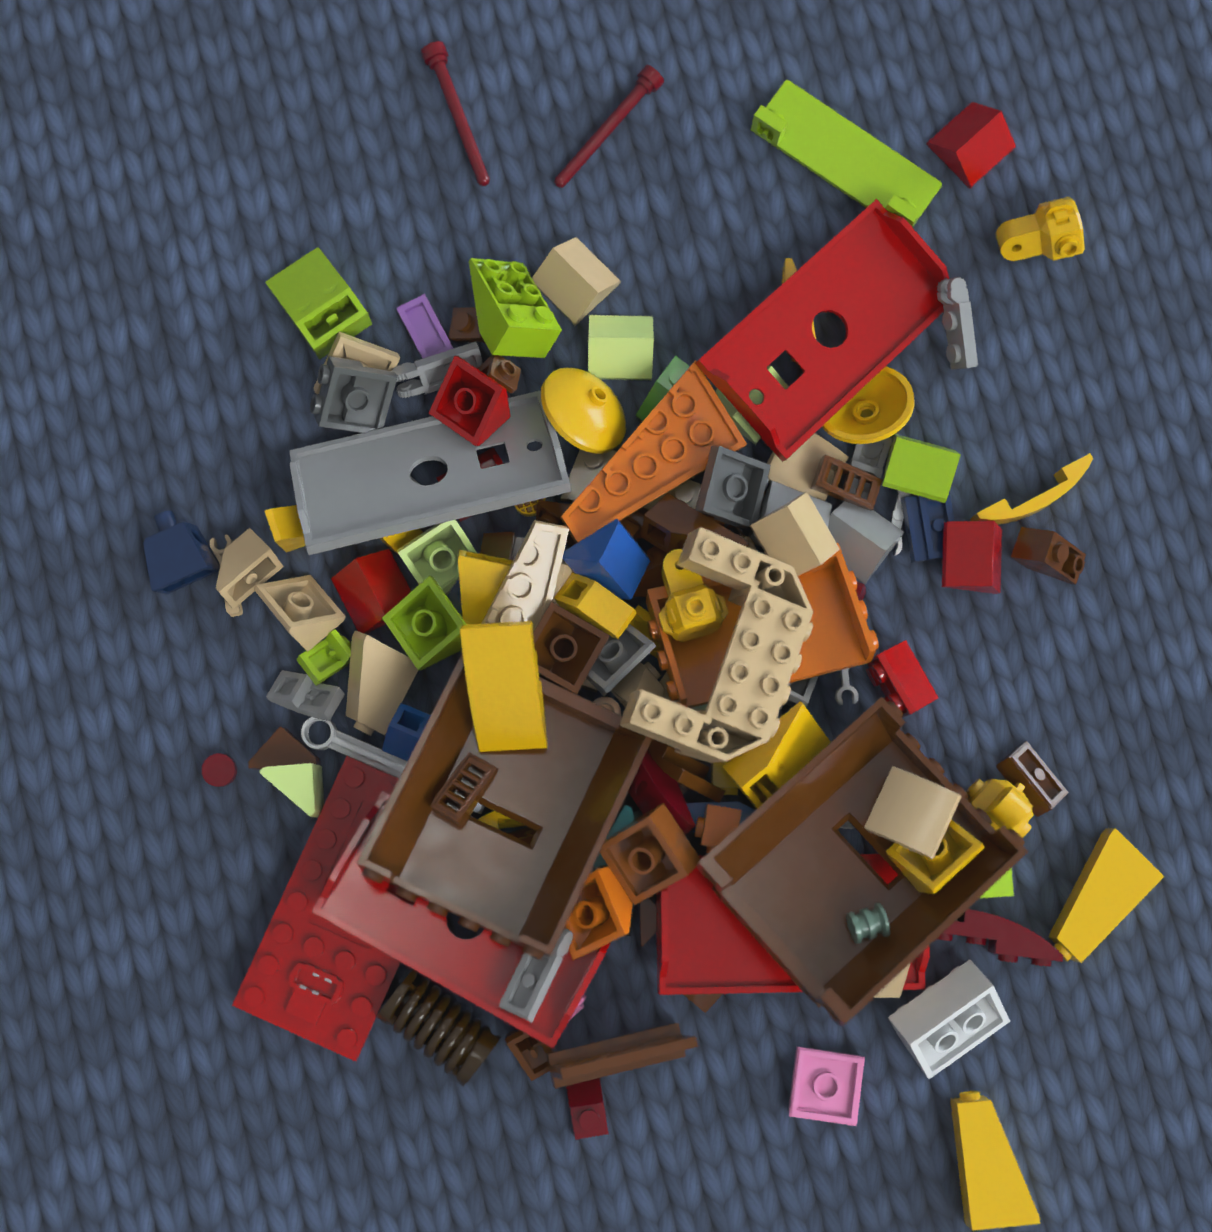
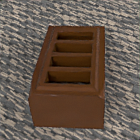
[810,455,883,511]
[430,752,498,828]

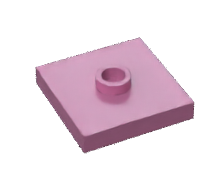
[788,1046,865,1126]

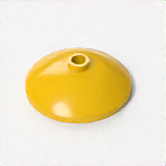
[822,366,914,444]
[541,367,626,454]

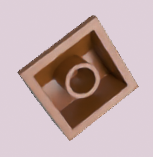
[600,802,701,905]

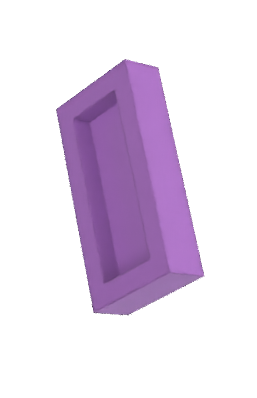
[396,294,454,359]

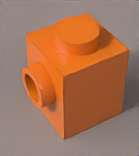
[694,804,742,853]

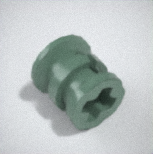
[846,902,890,944]

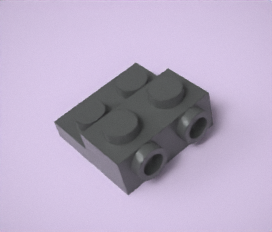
[310,356,397,433]
[695,446,771,529]

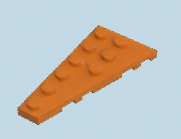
[561,360,747,544]

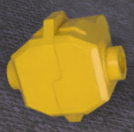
[996,196,1085,261]
[658,549,729,642]
[966,778,1033,838]

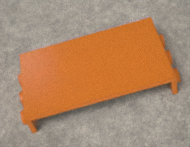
[646,543,878,709]

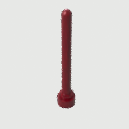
[420,41,490,186]
[554,65,665,188]

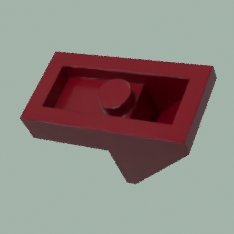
[567,1078,609,1140]

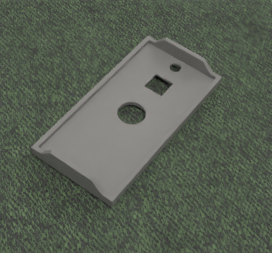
[289,390,572,555]

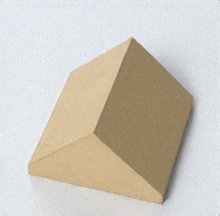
[532,237,621,326]
[749,492,840,576]
[254,575,346,652]

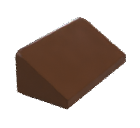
[996,741,1069,817]

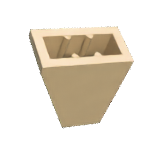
[346,631,418,736]

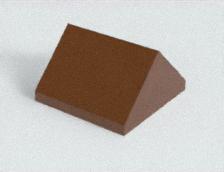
[533,602,610,694]

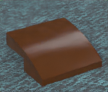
[648,739,726,803]

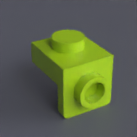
[296,629,351,686]

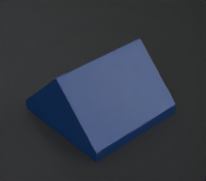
[562,519,650,600]

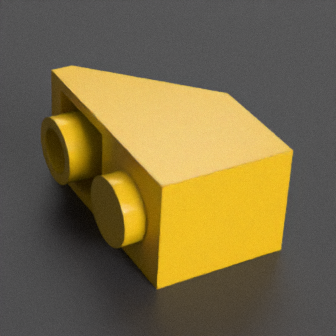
[554,572,637,639]

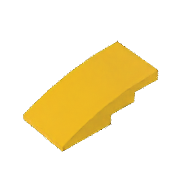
[460,621,548,752]

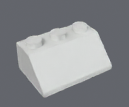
[888,960,1010,1079]

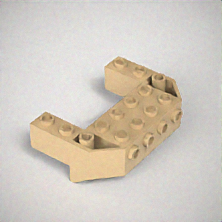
[619,527,813,763]

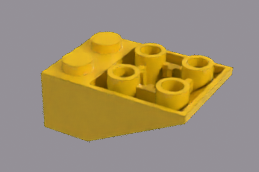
[722,701,831,810]

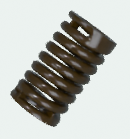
[376,970,501,1087]

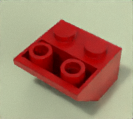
[866,640,939,718]

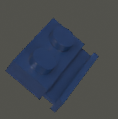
[901,491,955,563]

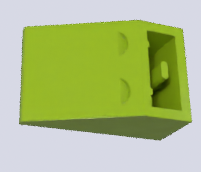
[265,247,372,360]
[469,258,562,358]

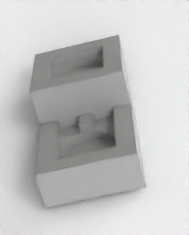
[842,437,893,499]
[266,670,345,721]

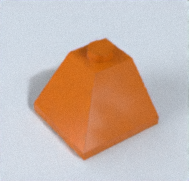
[564,866,632,960]

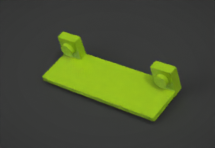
[751,80,942,227]

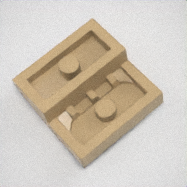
[767,433,848,501]
[864,766,961,859]

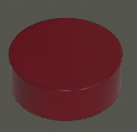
[202,753,237,787]

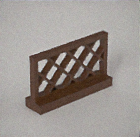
[546,1022,698,1088]

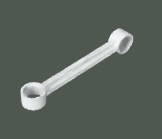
[301,717,485,814]

